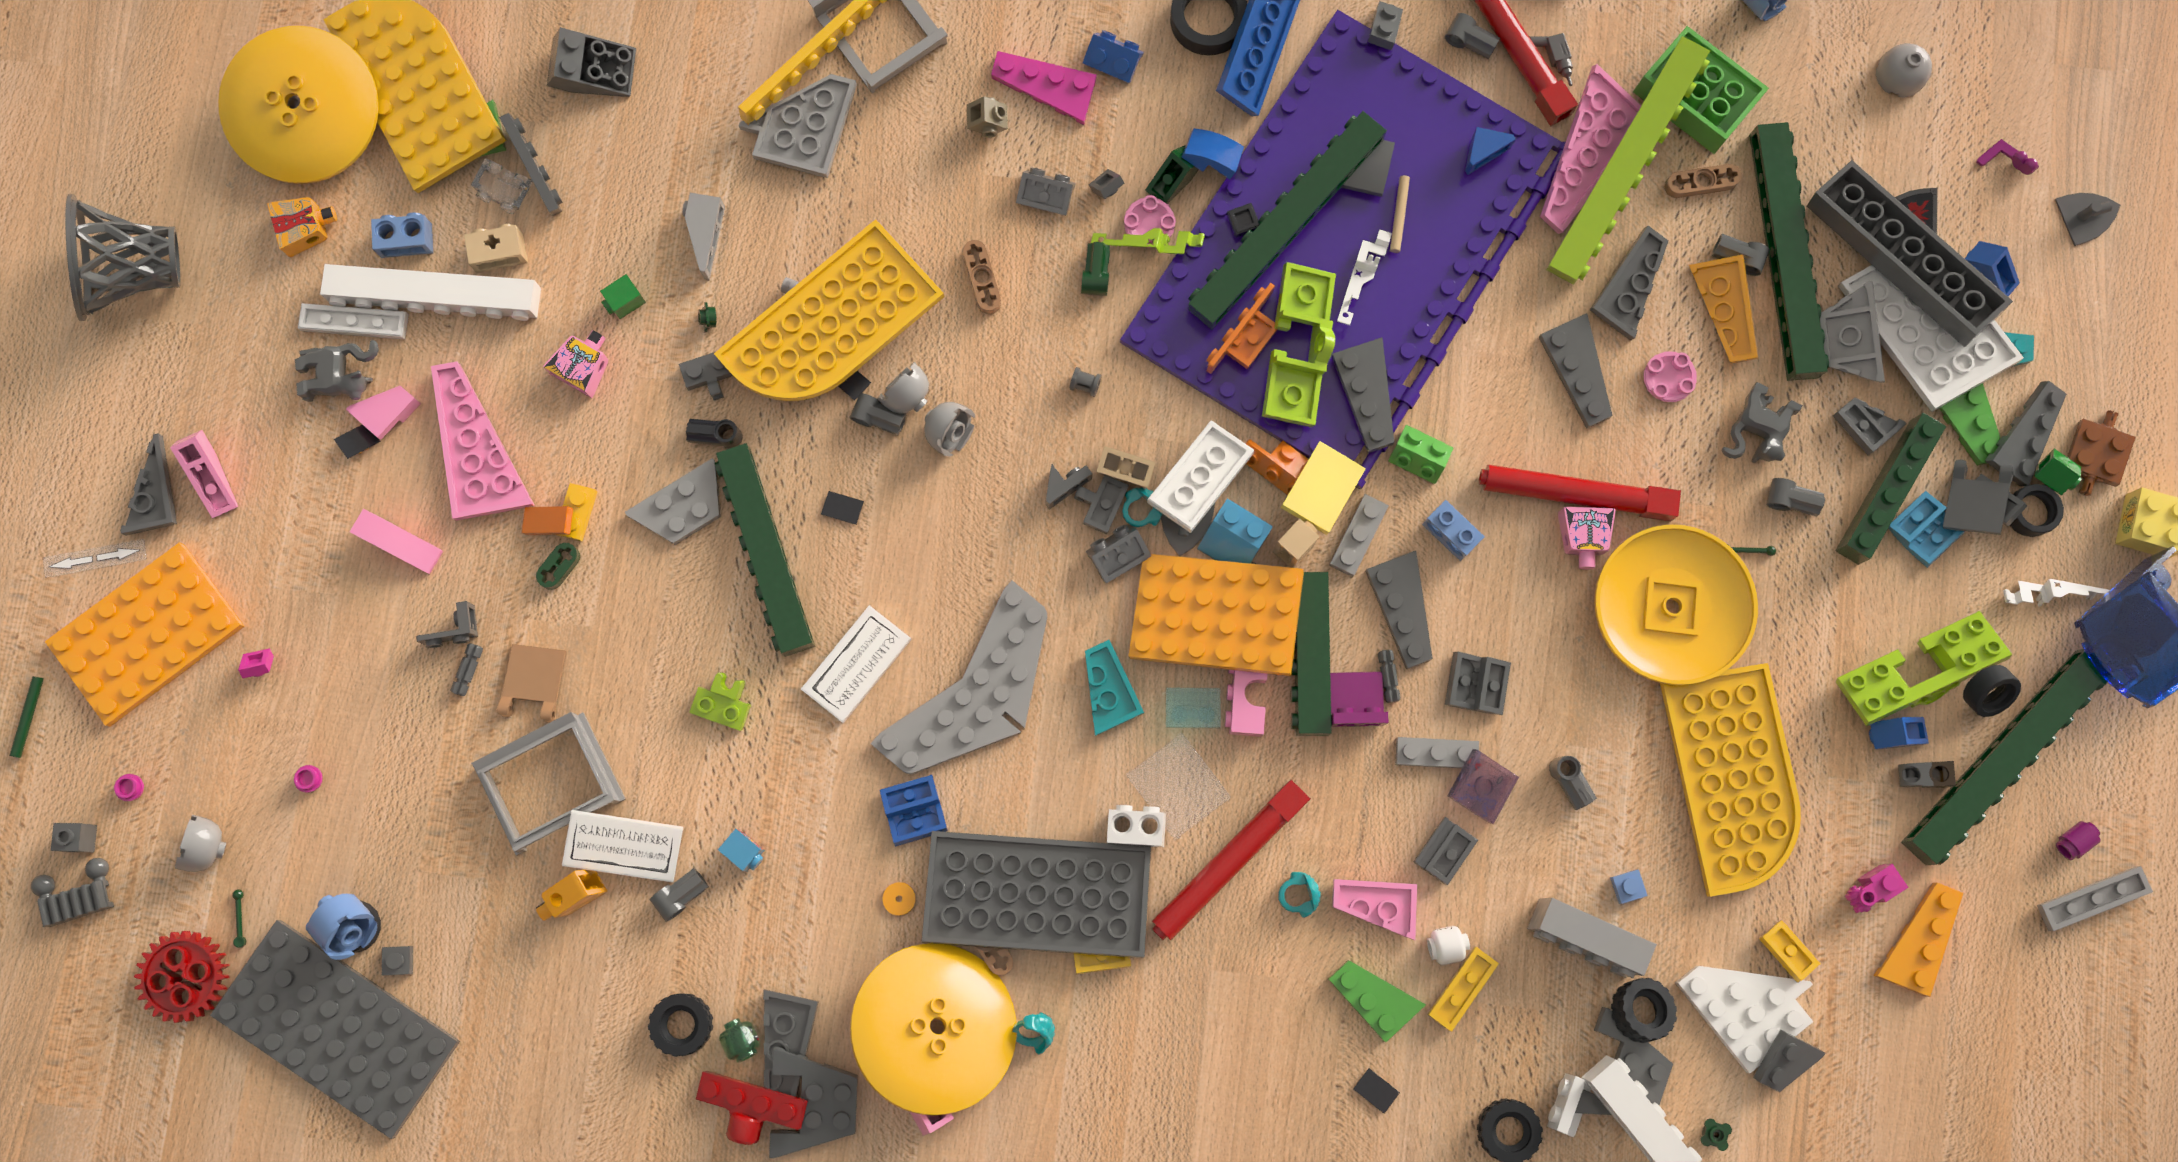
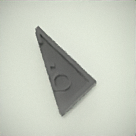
[120,433,177,536]

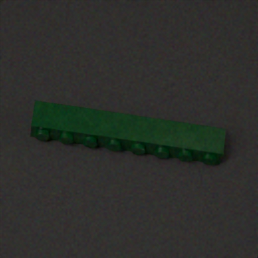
[714,443,816,657]

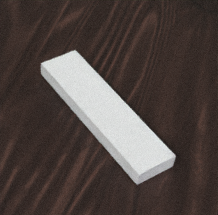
[298,303,409,339]

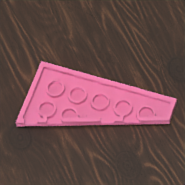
[1540,64,1641,234]
[431,362,535,521]

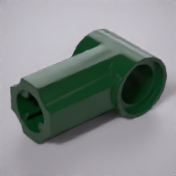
[1081,242,1110,296]

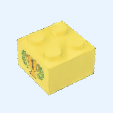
[2115,487,2178,559]

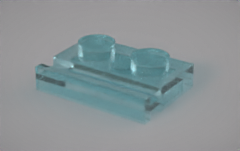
[1166,688,1221,729]

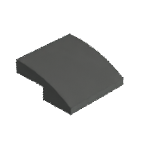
[1341,140,1395,197]
[1445,652,1511,715]

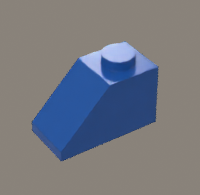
[1965,241,2020,297]
[1869,717,1929,749]

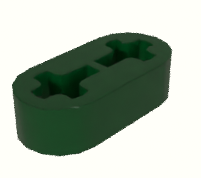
[536,543,580,590]

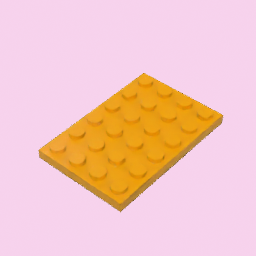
[45,542,245,727]
[1128,553,1304,676]

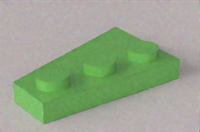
[1939,383,2000,466]
[1328,960,1426,1043]

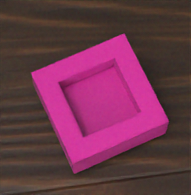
[238,648,274,679]

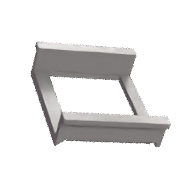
[808,0,948,93]
[471,712,626,856]

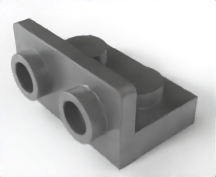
[1016,167,1075,216]
[1086,525,1151,583]

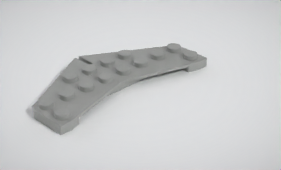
[871,580,1047,774]

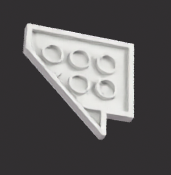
[1675,966,1813,1073]

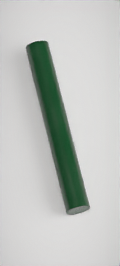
[9,676,44,758]

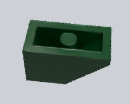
[1145,145,1199,204]

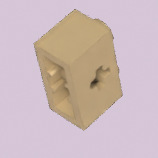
[464,224,528,273]
[1096,446,1156,488]
[1273,518,1320,568]

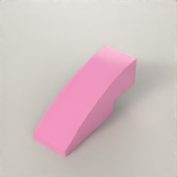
[350,509,443,574]

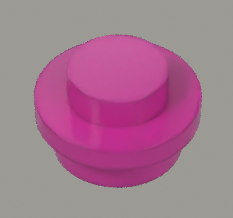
[294,765,323,793]
[114,774,144,801]

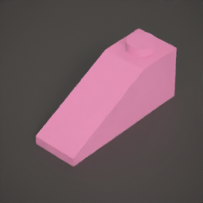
[170,430,238,518]

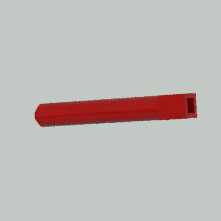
[1474,0,1578,127]
[1479,464,1681,522]
[1152,780,1311,940]

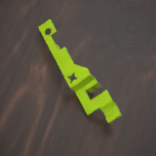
[1091,228,1205,254]

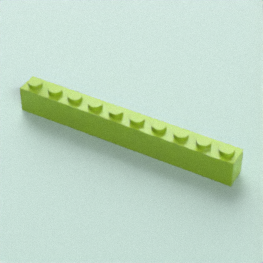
[1546,36,1710,285]

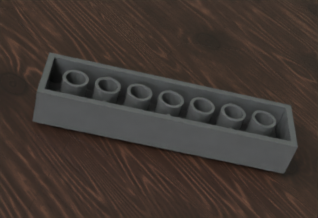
[1806,160,2013,347]

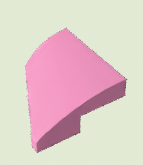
[346,386,421,440]

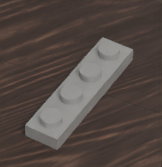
[2037,866,2153,931]

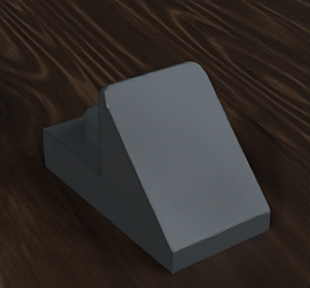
[1046,464,1092,510]

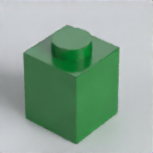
[600,274,646,319]
[2035,448,2082,496]

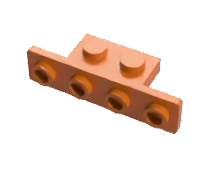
[1206,283,1277,374]
[1245,439,1309,495]

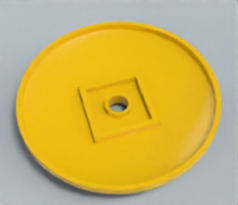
[218,26,379,184]
[1595,524,1758,685]
[850,943,1017,1116]

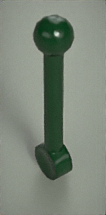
[1727,544,1777,556]
[232,889,247,948]

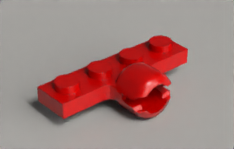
[696,1071,808,1145]

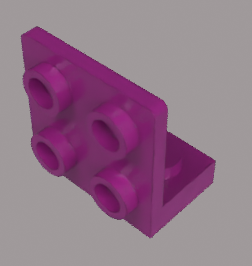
[1330,672,1389,727]

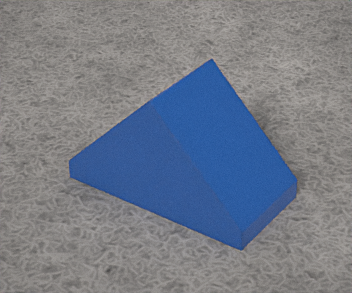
[1465,127,1516,175]

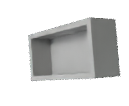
[1527,898,1657,978]

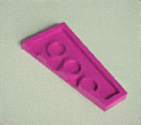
[991,51,1097,125]

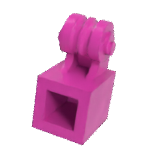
[1845,864,1909,913]

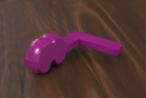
[1976,139,2039,175]

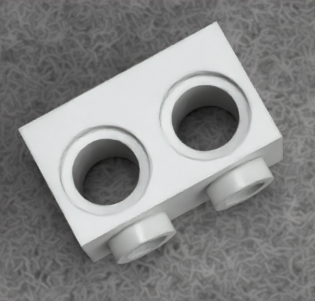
[1107,805,1166,847]

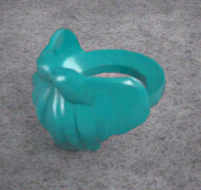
[1122,487,1162,527]
[1278,872,1321,918]
[1012,1012,1055,1055]

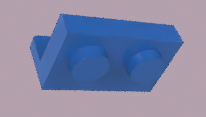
[1083,30,1144,83]

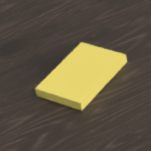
[1280,441,1366,535]

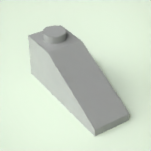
[682,193,725,280]

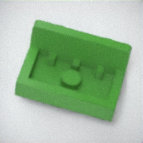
[1388,425,1453,484]

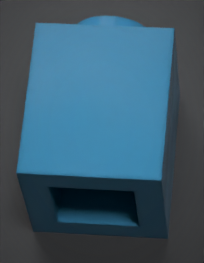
[718,828,765,872]

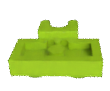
[689,672,751,731]

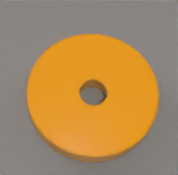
[883,882,916,916]

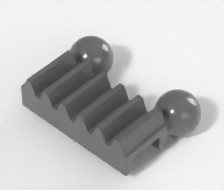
[31,858,114,927]

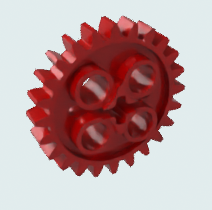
[134,931,230,1023]

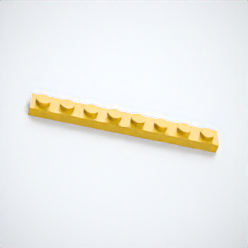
[738,0,887,125]

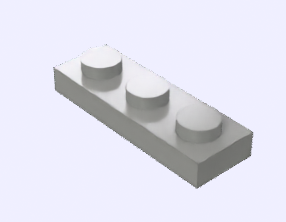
[1329,494,1389,577]
[1395,737,1479,769]

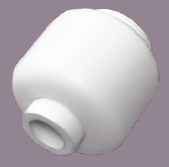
[1427,926,1470,965]

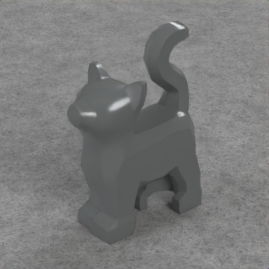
[295,340,379,402]
[1722,382,1803,463]

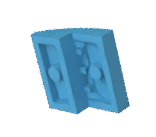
[1888,491,1965,568]

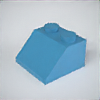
[1197,498,1273,564]

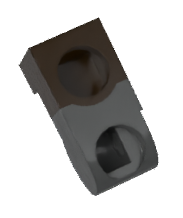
[1898,761,1956,788]

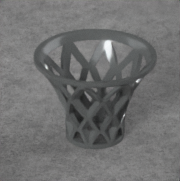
[65,194,181,321]

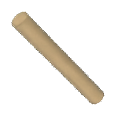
[1390,175,1410,253]

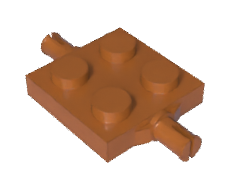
[2067,410,2136,496]

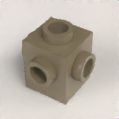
[967,96,1008,138]

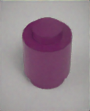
[2056,821,2101,860]

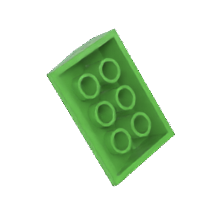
[1633,26,1769,154]

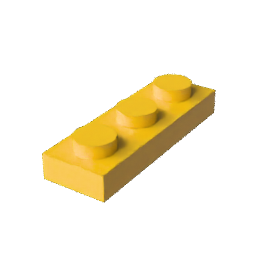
[1427,947,1499,1032]

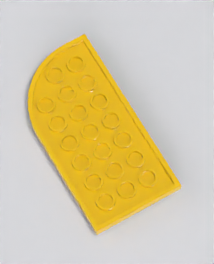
[323,0,507,193]
[714,219,945,401]
[1660,663,1801,897]

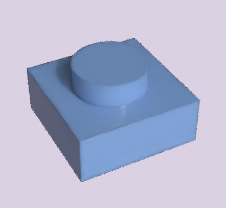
[1610,869,1648,904]

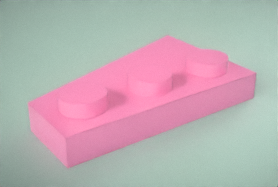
[1332,879,1417,940]

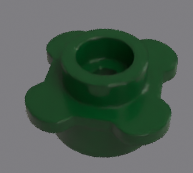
[698,302,717,332]
[1700,1118,1732,1151]

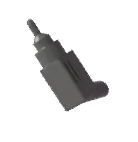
[1529,33,1573,86]

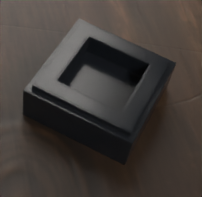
[1226,203,1260,237]

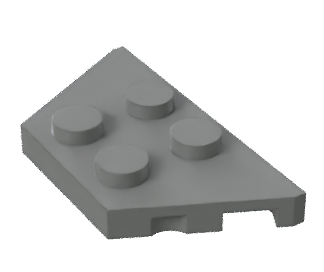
[1820,281,1885,383]
[625,458,721,545]

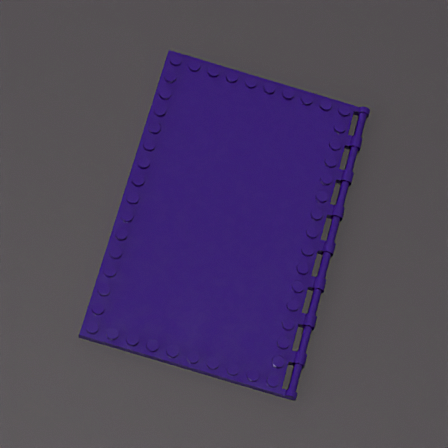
[1120,9,1566,489]

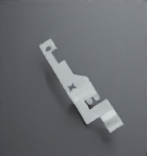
[1337,230,1392,325]
[2003,579,2121,607]

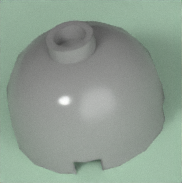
[1876,43,1932,98]
[877,362,929,414]
[924,402,975,457]
[175,815,227,872]

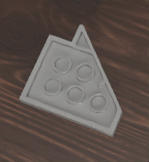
[739,74,857,178]

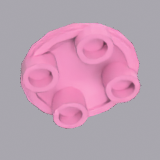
[1124,195,1176,248]
[1644,352,1697,402]

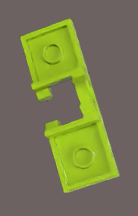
[1262,262,1336,427]
[1836,611,2012,726]

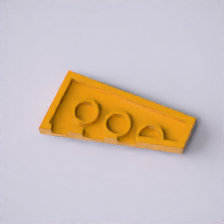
[1689,255,1758,364]
[1873,883,1963,997]

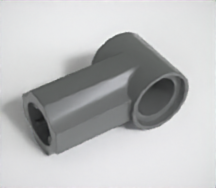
[1445,13,1500,59]
[1712,234,1770,276]
[849,393,907,436]
[1766,478,1826,517]
[1549,756,1597,810]
[649,868,709,922]

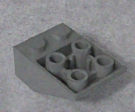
[547,27,636,97]

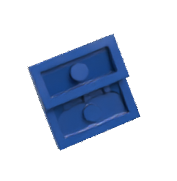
[1182,128,1244,179]
[880,775,948,847]

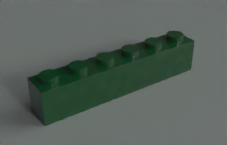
[1835,413,1946,565]
[1290,572,1332,736]

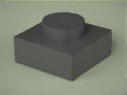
[1088,169,1125,199]
[382,946,413,976]

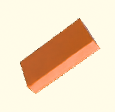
[522,506,573,535]

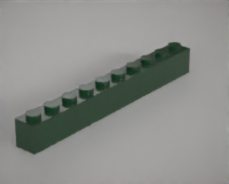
[1188,111,1387,330]
[1749,122,1829,381]
[1901,647,2113,865]

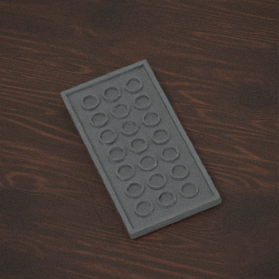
[922,831,1151,958]
[210,920,460,1139]

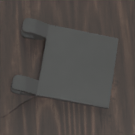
[1943,460,2014,535]

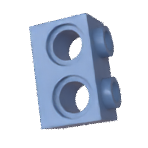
[371,213,433,258]
[1422,500,1485,561]

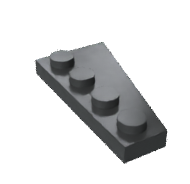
[499,113,563,216]
[1590,226,1669,340]
[1539,313,1613,429]
[1332,337,1394,453]
[1985,381,2067,486]
[1365,551,1433,669]
[763,989,819,1097]

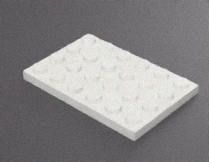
[1838,265,2024,412]

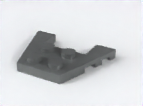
[1575,1007,1673,1115]
[769,1047,858,1158]

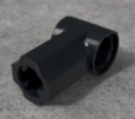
[686,419,743,449]

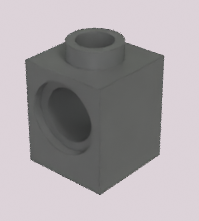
[51,823,97,853]

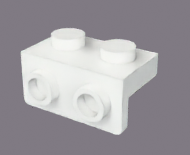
[1547,1073,1591,1137]

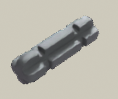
[450,643,483,696]
[1378,650,1401,703]

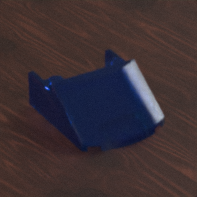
[2074,546,2178,708]

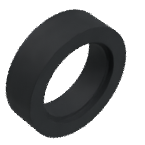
[1170,0,1247,56]

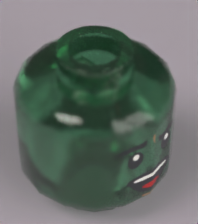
[719,1018,761,1063]

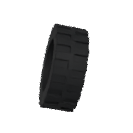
[1611,978,1677,1043]
[648,993,713,1057]
[1477,1098,1543,1162]

